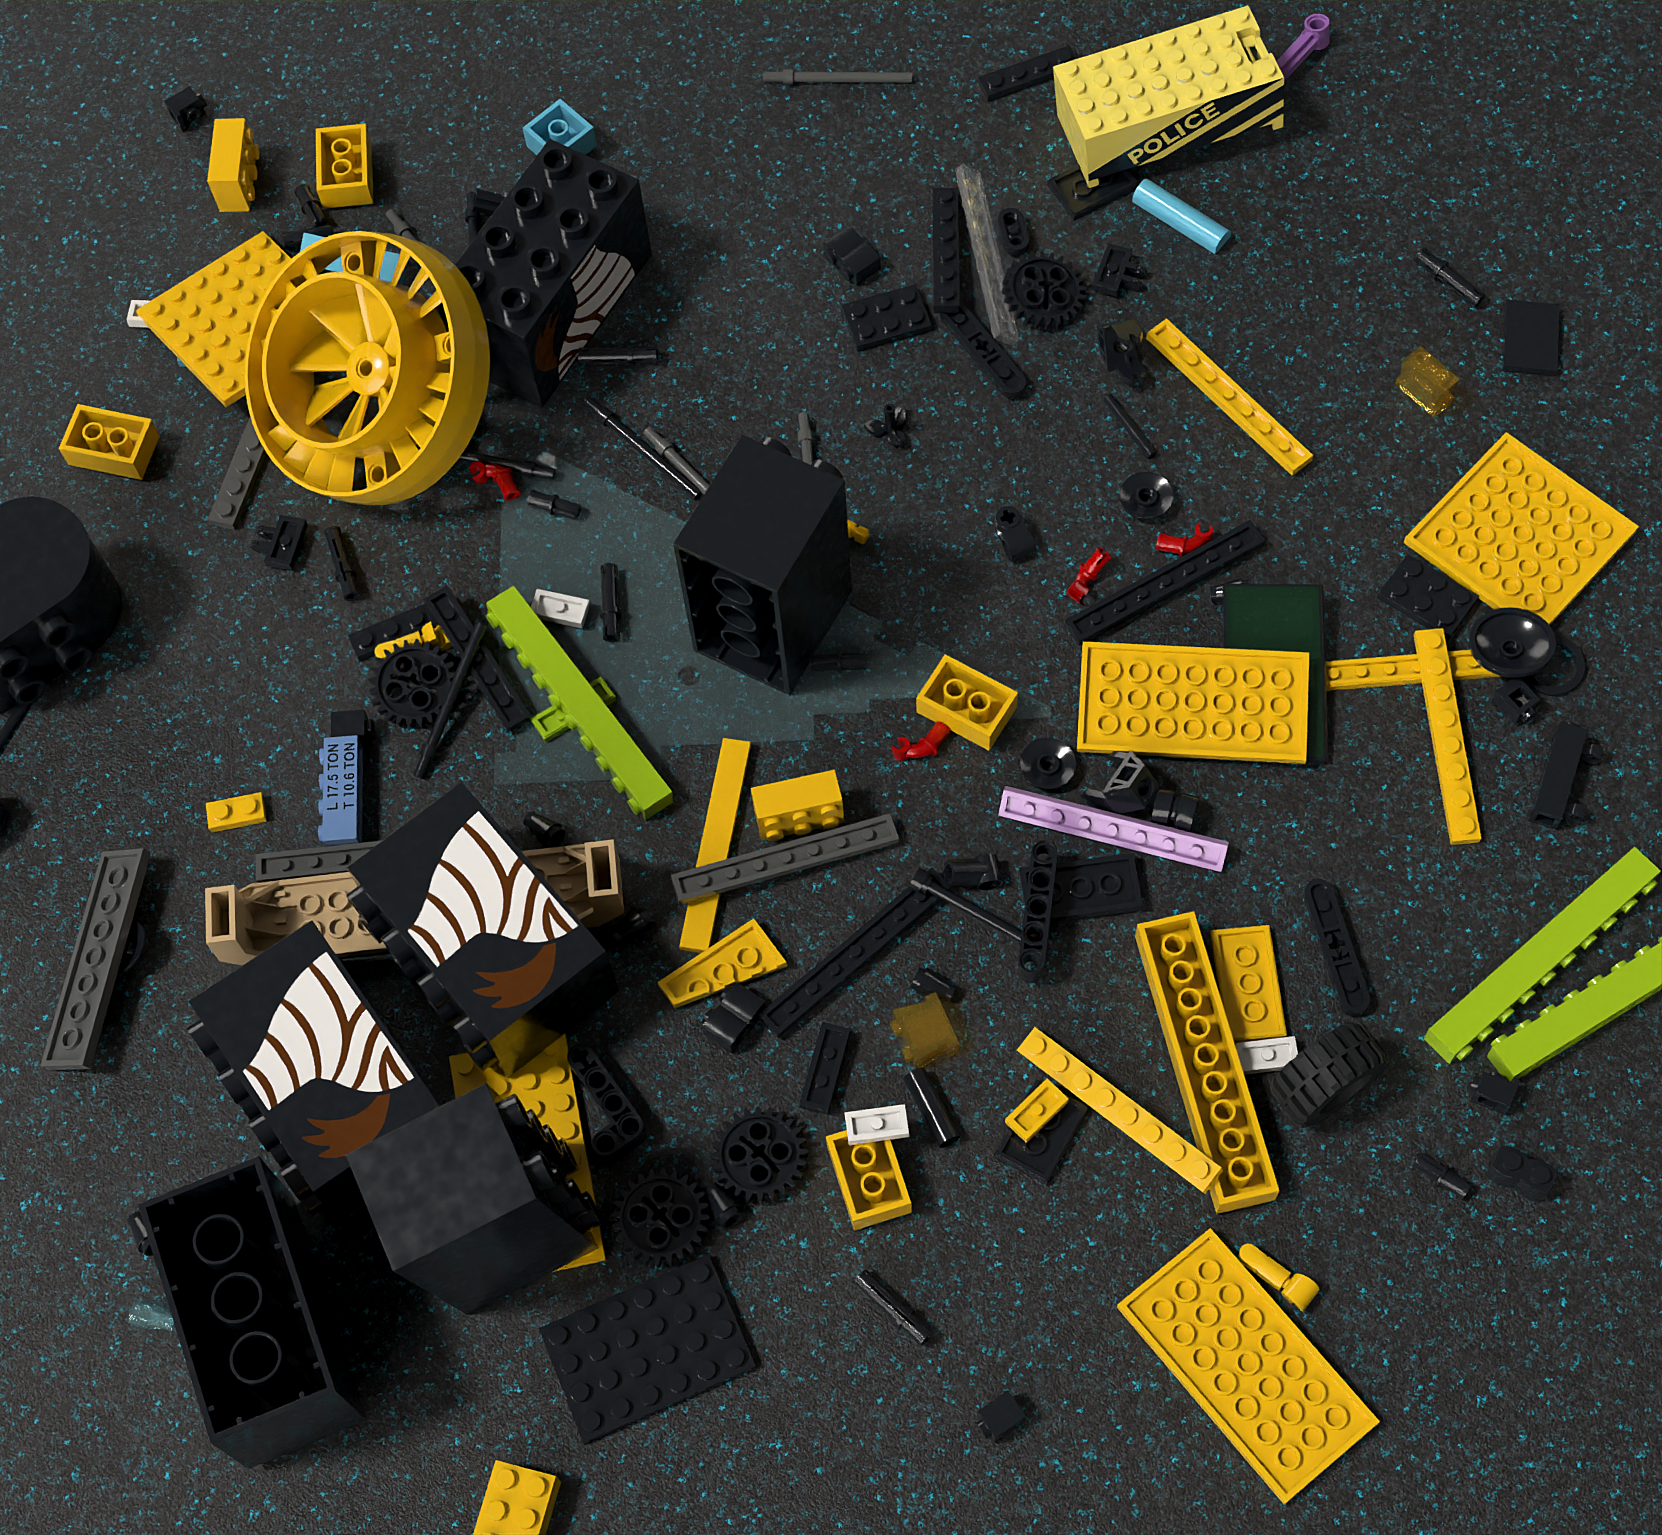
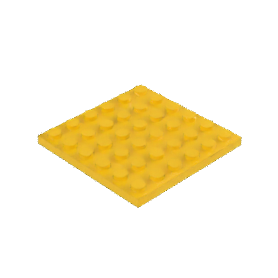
[136,231,291,407]
[1403,432,1639,625]

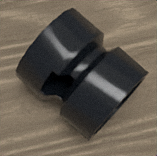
[1151,787,1198,832]

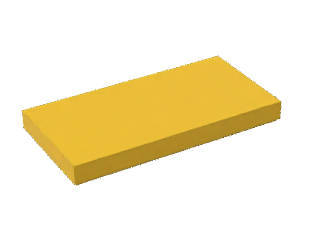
[1210,925,1287,1043]

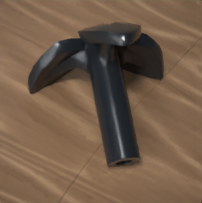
[864,404,907,446]

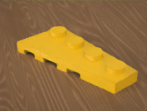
[658,918,787,1008]

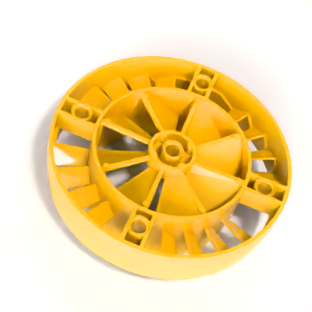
[245,231,490,505]

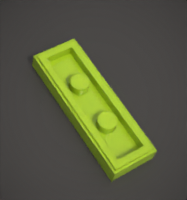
[531,677,617,743]

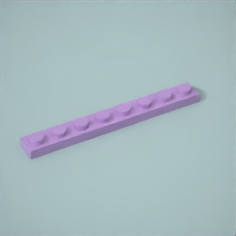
[998,786,1229,872]

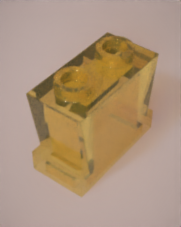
[1395,346,1460,417]
[889,992,959,1069]

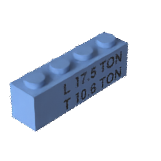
[318,735,363,847]

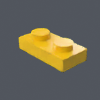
[206,792,267,833]
[1005,1079,1069,1143]

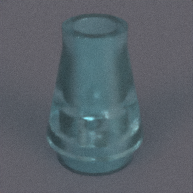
[128,1298,174,1331]

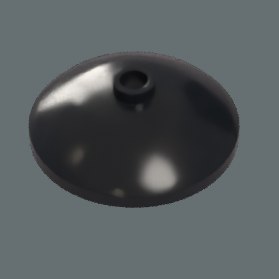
[1469,607,1556,678]

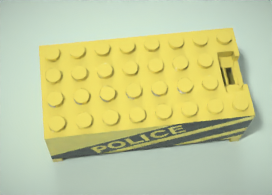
[1053,6,1284,188]

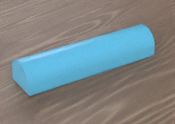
[1132,178,1231,254]

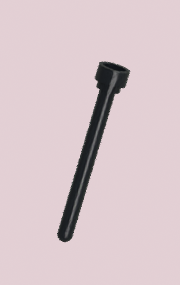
[909,867,1036,943]

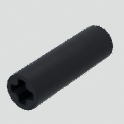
[903,1067,960,1148]

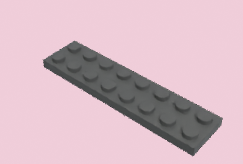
[40,848,151,1070]

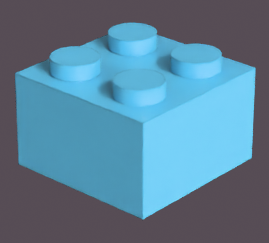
[523,99,597,155]

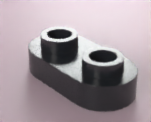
[998,208,1029,256]

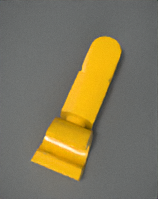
[375,621,452,660]
[1239,1244,1319,1312]

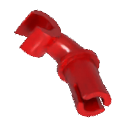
[468,462,520,501]
[1156,523,1213,557]
[1066,547,1112,603]
[891,721,950,761]

